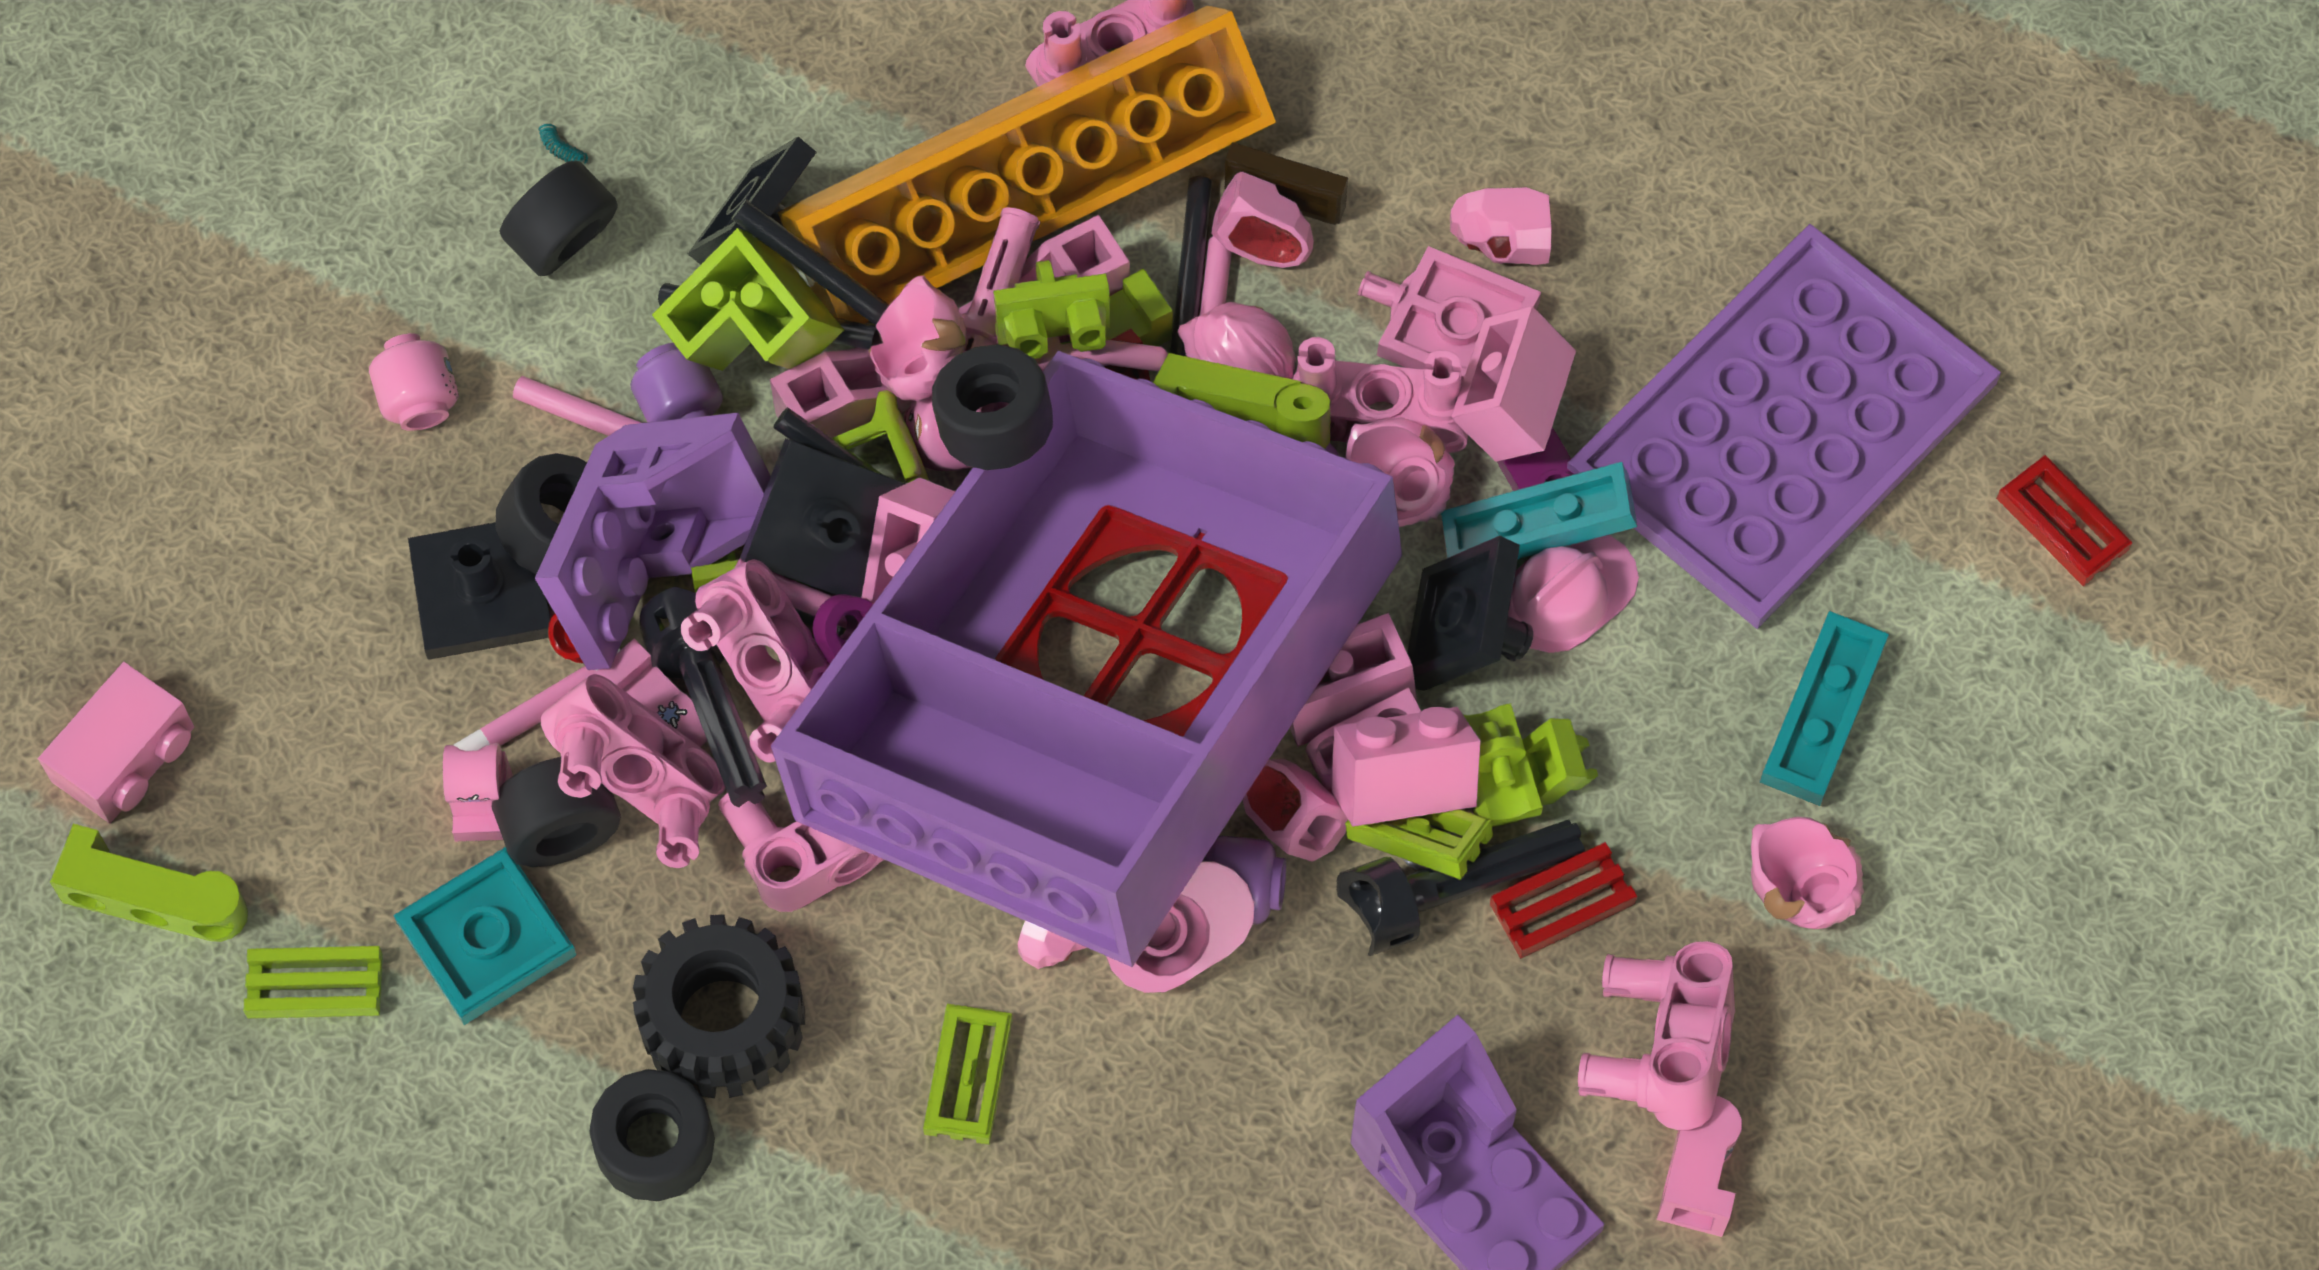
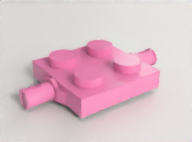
[1358,246,1541,377]

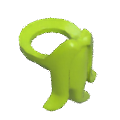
[832,390,929,483]

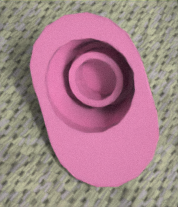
[1508,535,1639,653]
[1106,861,1254,993]

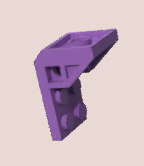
[535,413,771,670]
[1350,1015,1605,1270]

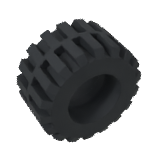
[633,915,805,1098]

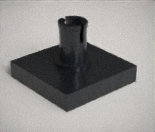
[688,137,817,265]
[740,438,906,598]
[408,522,551,660]
[1407,535,1533,691]

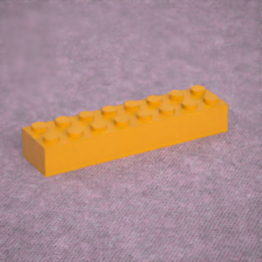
[777,5,1276,324]

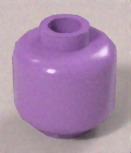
[630,343,723,423]
[1202,835,1286,925]

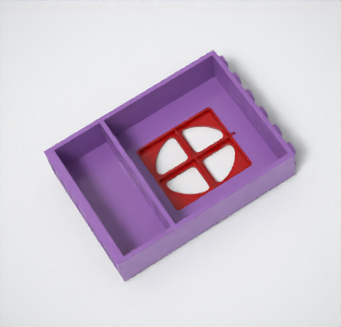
[771,351,1402,967]

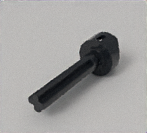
[639,587,767,807]
[1336,819,1585,956]

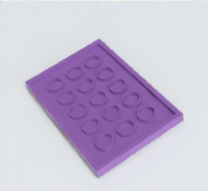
[1567,224,2001,629]

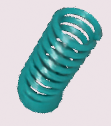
[538,124,588,164]

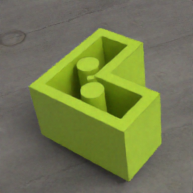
[652,228,844,371]

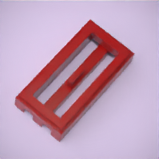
[1996,455,2132,586]
[1490,842,1637,959]

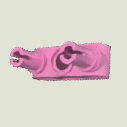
[1025,0,1194,86]
[1293,337,1468,453]
[681,559,829,762]
[541,674,725,868]
[718,793,884,912]
[1578,941,1735,1130]

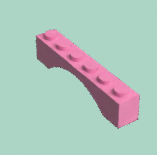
[770,215,1130,438]

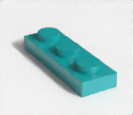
[1441,462,1638,559]
[1759,611,1889,806]

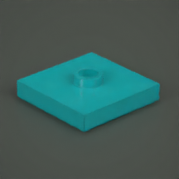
[393,847,577,1025]

